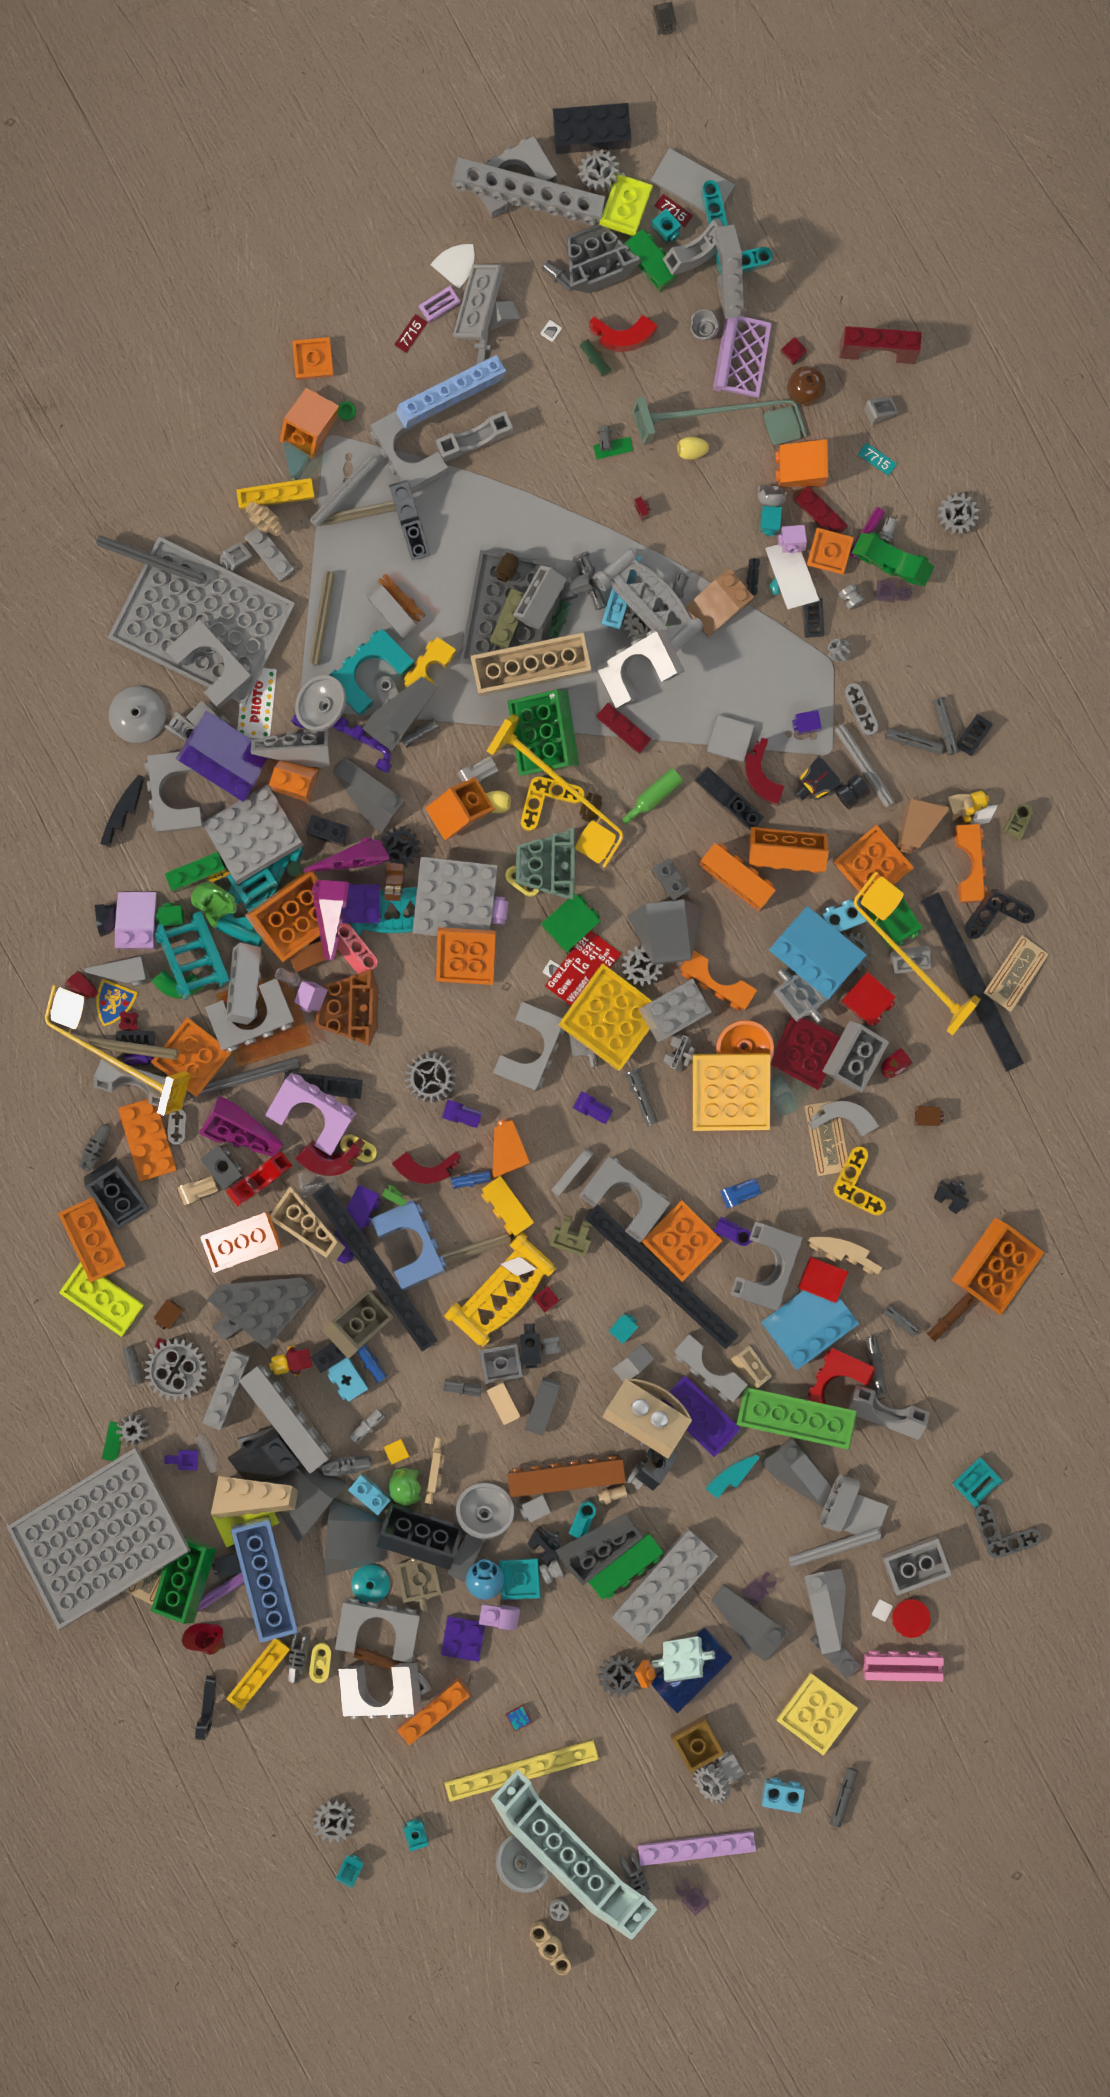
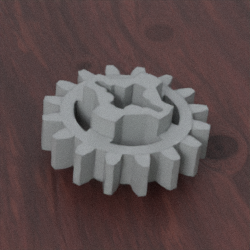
[579,149,620,192]
[937,492,979,535]
[622,944,663,987]
[693,1764,732,1804]
[313,1799,355,1843]

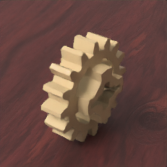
[245,502,283,536]

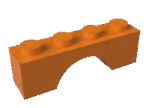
[954,824,987,903]
[679,950,757,1011]
[397,1677,471,1746]

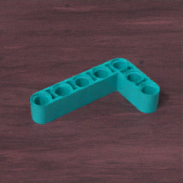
[701,180,773,275]

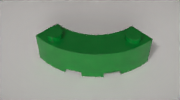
[852,532,935,587]

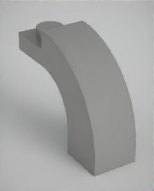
[663,219,723,275]
[808,1101,879,1136]

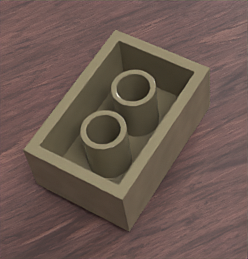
[322,1289,394,1359]

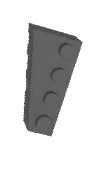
[555,1513,643,1585]

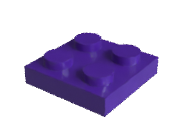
[341,884,380,923]
[441,1616,485,1662]

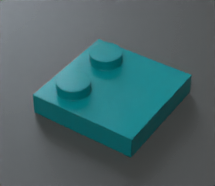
[499,1558,541,1600]

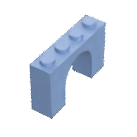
[371,1200,447,1291]

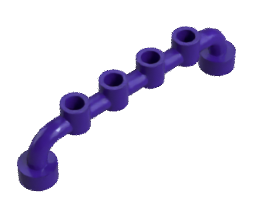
[291,714,392,773]

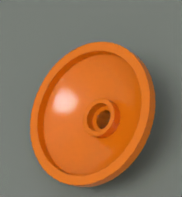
[716,1020,774,1062]

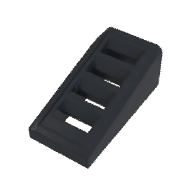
[802,598,824,638]
[957,713,993,756]
[116,1031,155,1046]

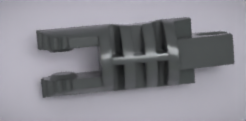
[79,1124,110,1172]
[322,1455,372,1476]
[287,1632,311,1683]
[619,1852,651,1902]

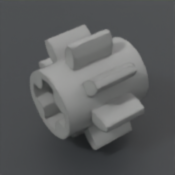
[828,638,851,663]

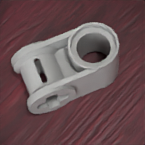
[164,712,195,742]

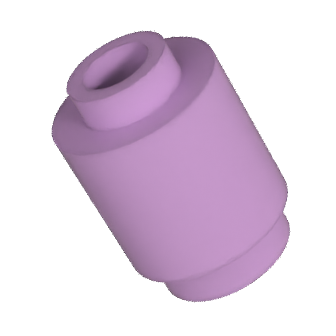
[491,896,509,925]

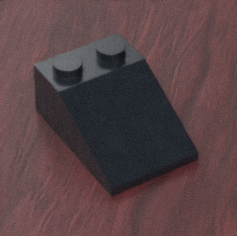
[84,1157,149,1229]
[228,1428,299,1482]

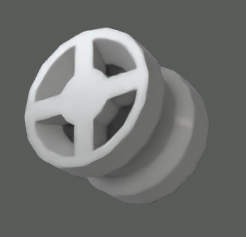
[540,1336,561,1355]
[626,1466,643,1490]
[550,1898,569,1921]

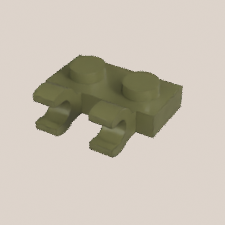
[549,1214,592,1257]

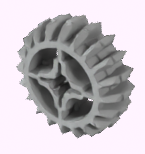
[404,1052,456,1104]

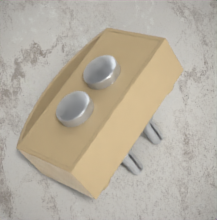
[603,1379,692,1459]

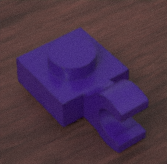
[164,1450,198,1470]

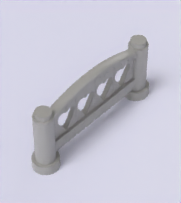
[592,548,703,652]

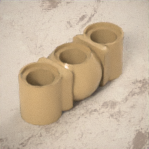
[530,1921,571,1975]

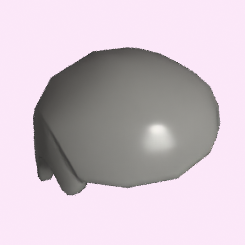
[690,309,719,341]
[758,485,787,507]

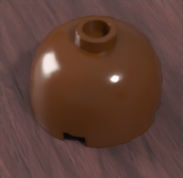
[787,366,826,406]

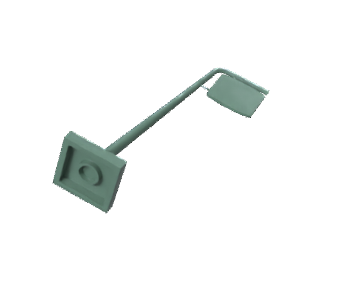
[632,396,808,446]

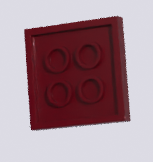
[770,1017,841,1090]

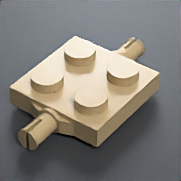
[425,1437,445,1504]

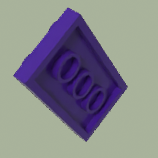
[661,1375,741,1457]

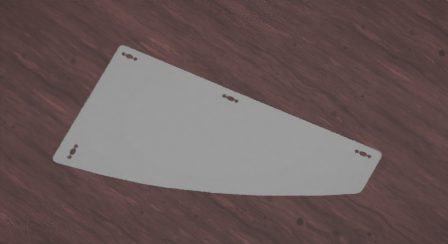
[301,435,834,755]

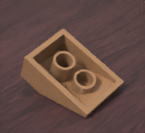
[685,568,754,638]

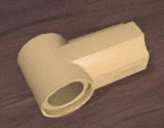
[177,1176,219,1206]

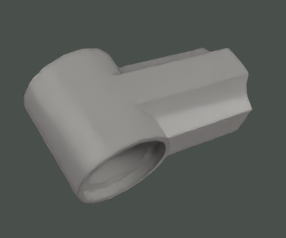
[457,756,498,783]

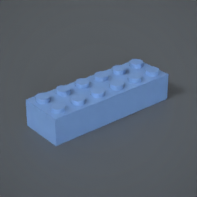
[231,1516,298,1643]

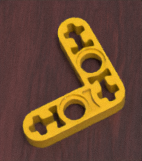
[521,777,584,831]
[833,1147,886,1215]

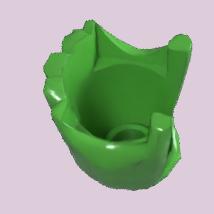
[191,882,237,928]
[388,1468,423,1506]

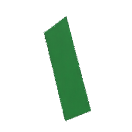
[593,437,633,460]
[102,1421,123,1461]

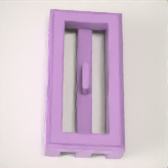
[418,285,461,323]

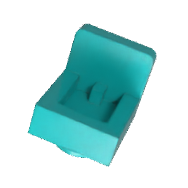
[335,1854,364,1888]

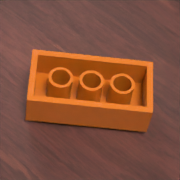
[748,827,829,873]
[699,843,775,912]

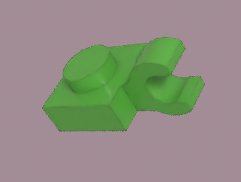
[382,1184,407,1207]

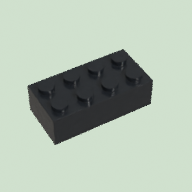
[553,103,631,154]
[376,1503,463,1570]

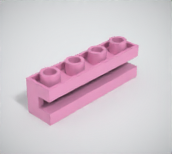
[863,1650,944,1682]

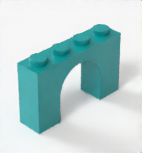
[329,629,415,717]

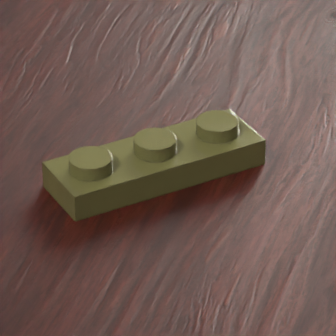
[490,589,524,649]

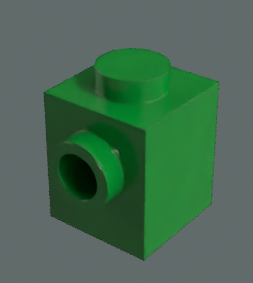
[155,903,185,928]

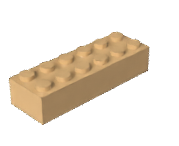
[471,632,591,697]

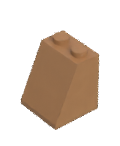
[896,799,949,854]

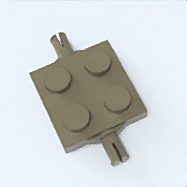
[396,1557,442,1613]

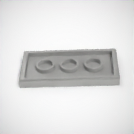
[651,148,735,213]
[453,265,505,340]

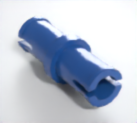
[451,1170,491,1189]
[356,1344,387,1383]

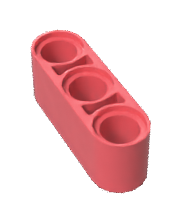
[336,923,377,974]

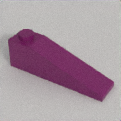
[304,838,389,873]
[312,880,349,960]
[199,1096,283,1156]

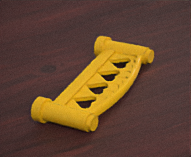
[444,1232,556,1347]

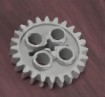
[144,1338,208,1402]

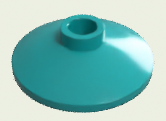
[351,1564,390,1603]

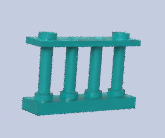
[155,911,230,1000]

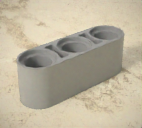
[367,585,417,639]
[819,1474,860,1532]

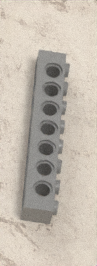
[451,157,605,225]

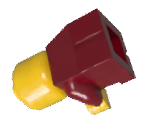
[269,1345,313,1376]

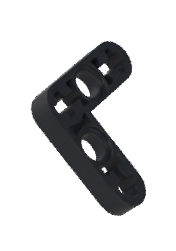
[964,889,1035,939]
[195,1675,217,1740]

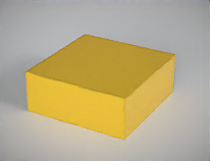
[384,1438,409,1465]

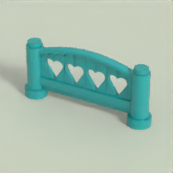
[216,845,305,947]
[348,887,417,935]

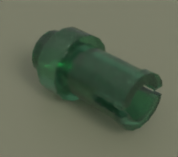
[287,861,303,877]

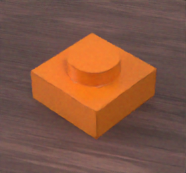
[634,1660,657,1688]

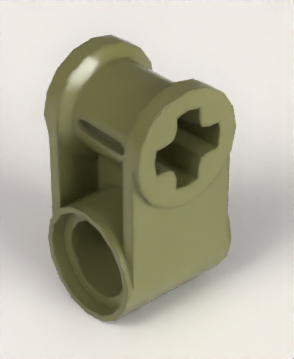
[1002,803,1032,841]

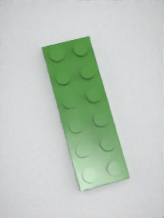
[737,1387,858,1450]

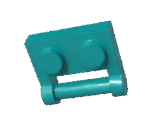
[227,867,278,905]
[952,1457,1003,1508]

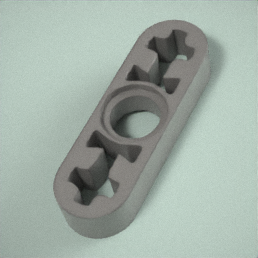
[844,683,878,736]
[551,1148,594,1196]

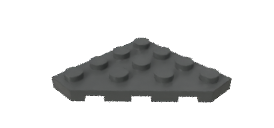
[207,1277,316,1349]

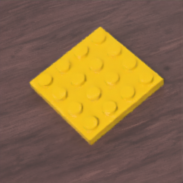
[558,964,652,1071]
[693,1053,770,1131]

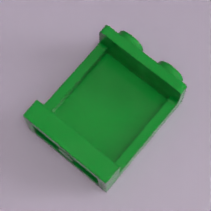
[865,888,923,948]
[541,894,601,954]

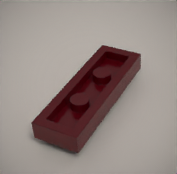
[794,486,848,534]
[596,703,652,754]

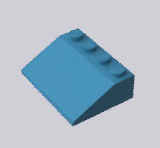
[769,906,866,999]
[761,1290,859,1370]

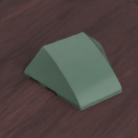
[516,827,576,900]

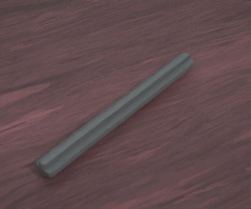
[96,535,205,584]
[189,1057,300,1098]

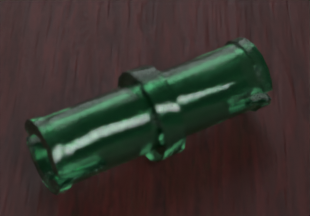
[580,339,612,376]
[547,600,572,639]

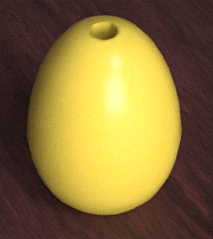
[677,437,709,460]
[486,790,511,813]

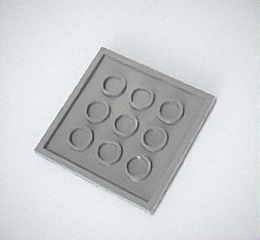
[203,784,303,884]
[413,857,497,936]

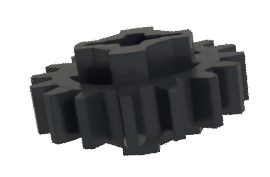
[381,826,421,868]

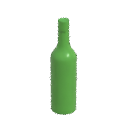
[621,768,684,825]

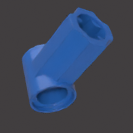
[720,1178,761,1209]

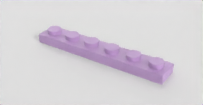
[638,1830,756,1866]

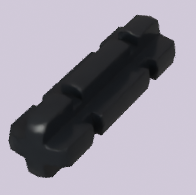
[747,558,760,596]

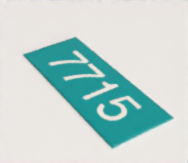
[857,443,897,476]

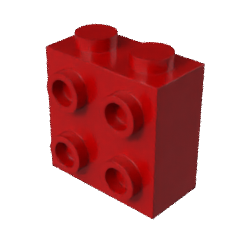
[840,972,896,1027]

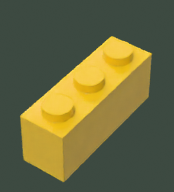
[481,1176,534,1236]

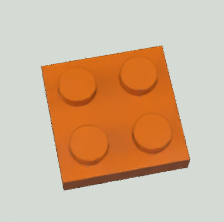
[292,337,334,380]
[806,528,854,575]

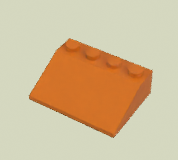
[245,872,341,962]
[951,1217,1044,1315]

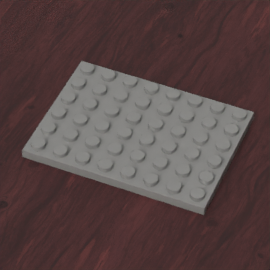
[108,536,296,706]
[7,1448,191,1630]

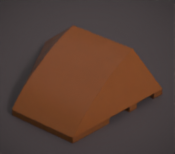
[315,969,379,1046]

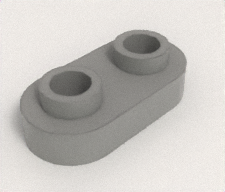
[376,676,398,706]

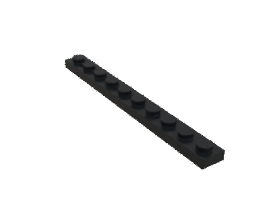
[921,892,1024,1072]
[312,1183,438,1352]
[585,1204,739,1349]

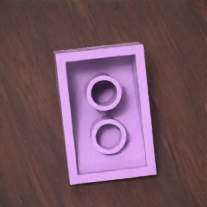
[115,892,157,950]

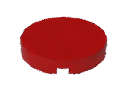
[891,1598,931,1638]

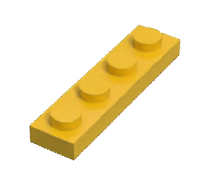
[236,478,315,510]
[226,1638,291,1711]

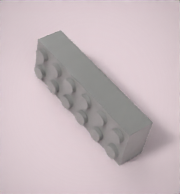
[239,1364,331,1473]
[611,1527,718,1644]

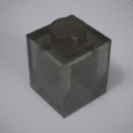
[653,2,677,35]

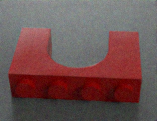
[808,1348,877,1405]

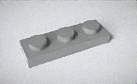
[244,527,295,582]

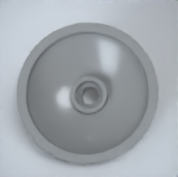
[295,675,346,731]
[109,686,166,744]
[456,1483,514,1539]
[496,1835,551,1893]

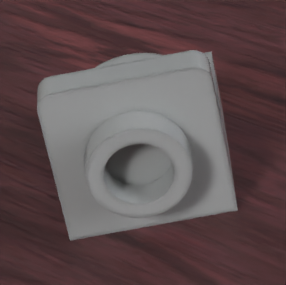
[219,541,252,573]

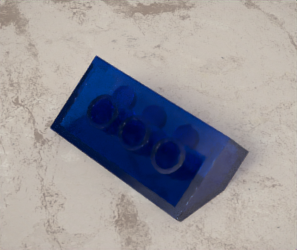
[651,1627,733,1714]

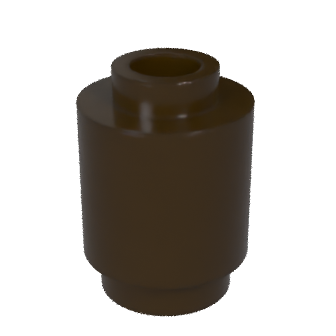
[495,552,519,583]
[579,793,603,822]

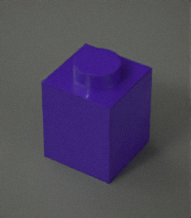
[792,710,822,736]

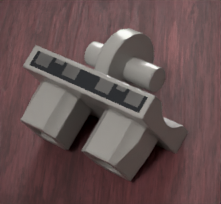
[663,1035,696,1072]

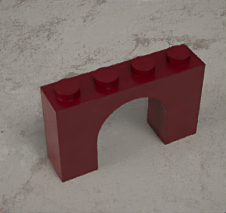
[839,326,922,364]

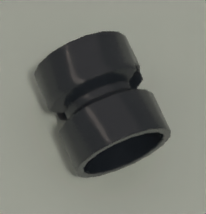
[835,774,871,810]

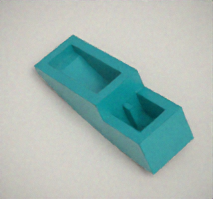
[705,1454,760,1499]

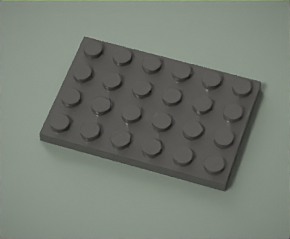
[460,550,555,665]

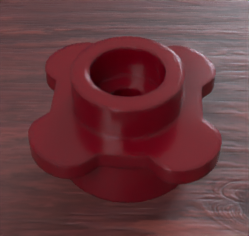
[119,1011,139,1031]

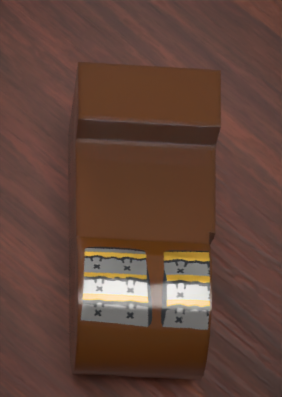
[385,863,405,901]

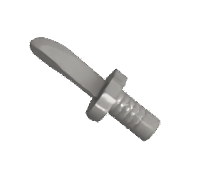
[474,331,491,365]

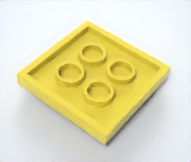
[776,1672,858,1756]

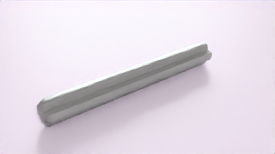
[310,455,379,527]
[835,724,894,807]
[789,1528,882,1567]

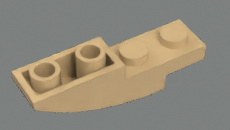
[807,1236,882,1275]

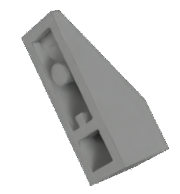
[85,956,148,987]

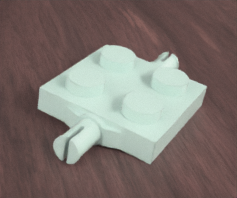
[652,1637,715,1682]

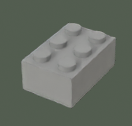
[639,979,711,1042]
[822,1021,889,1093]
[881,1536,952,1595]

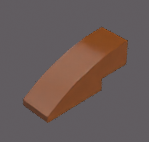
[289,933,344,974]

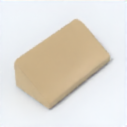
[731,1345,772,1389]
[486,1382,521,1425]

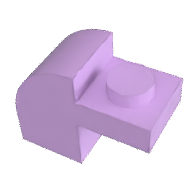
[479,1604,521,1630]

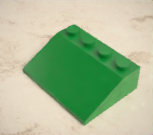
[507,689,580,776]

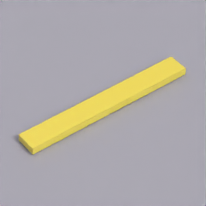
[445,1739,599,1802]

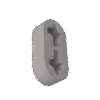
[168,1109,187,1145]

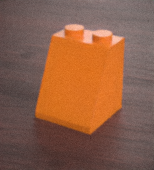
[279,388,339,459]
[775,439,828,487]
[269,760,321,803]
[425,777,495,840]
[493,1118,530,1178]

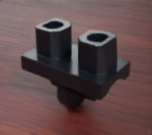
[934,1179,969,1214]
[527,1526,562,1563]

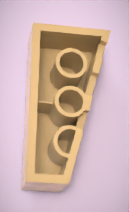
[270,1187,345,1263]
[211,1476,298,1519]

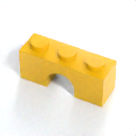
[404,637,456,688]

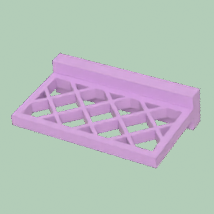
[713,316,772,398]

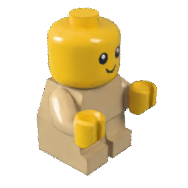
[945,791,989,824]

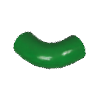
[151,969,205,999]

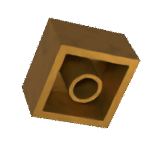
[670,1716,724,1773]

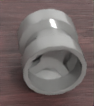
[838,583,864,610]
[539,1560,565,1584]

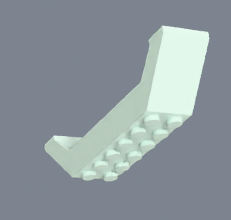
[491,1769,657,1940]

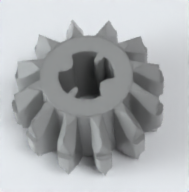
[116,1413,150,1447]

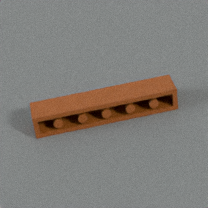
[507,1455,626,1497]

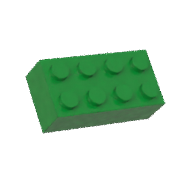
[151,1536,217,1624]

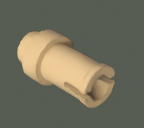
[597,1485,627,1505]

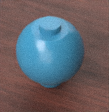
[466,1559,504,1600]

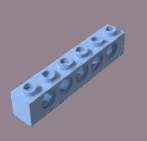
[396,355,506,429]

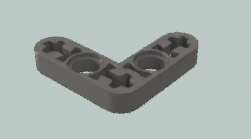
[974,1503,1042,1559]

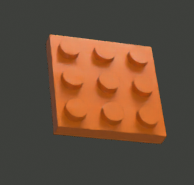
[832,824,914,897]
[436,927,496,985]
[151,1018,233,1098]
[642,1200,723,1282]

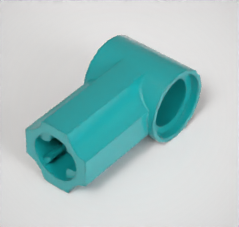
[569,1499,596,1538]

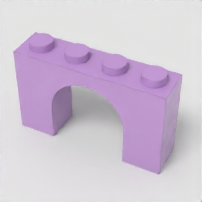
[266,1073,357,1156]

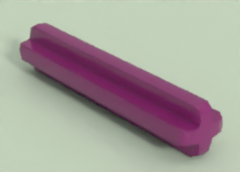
[849,507,885,559]

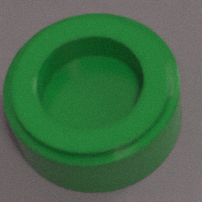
[338,401,356,422]

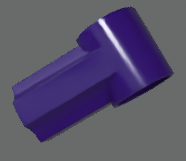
[572,1091,613,1124]
[441,1099,482,1128]
[714,1217,751,1246]

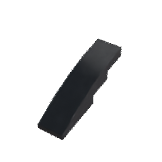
[100,775,145,848]
[283,1071,363,1099]

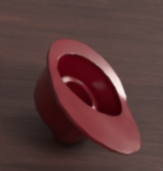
[182,1623,225,1655]

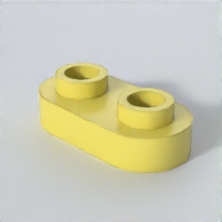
[505,866,540,897]
[340,1134,377,1162]
[309,1643,332,1683]

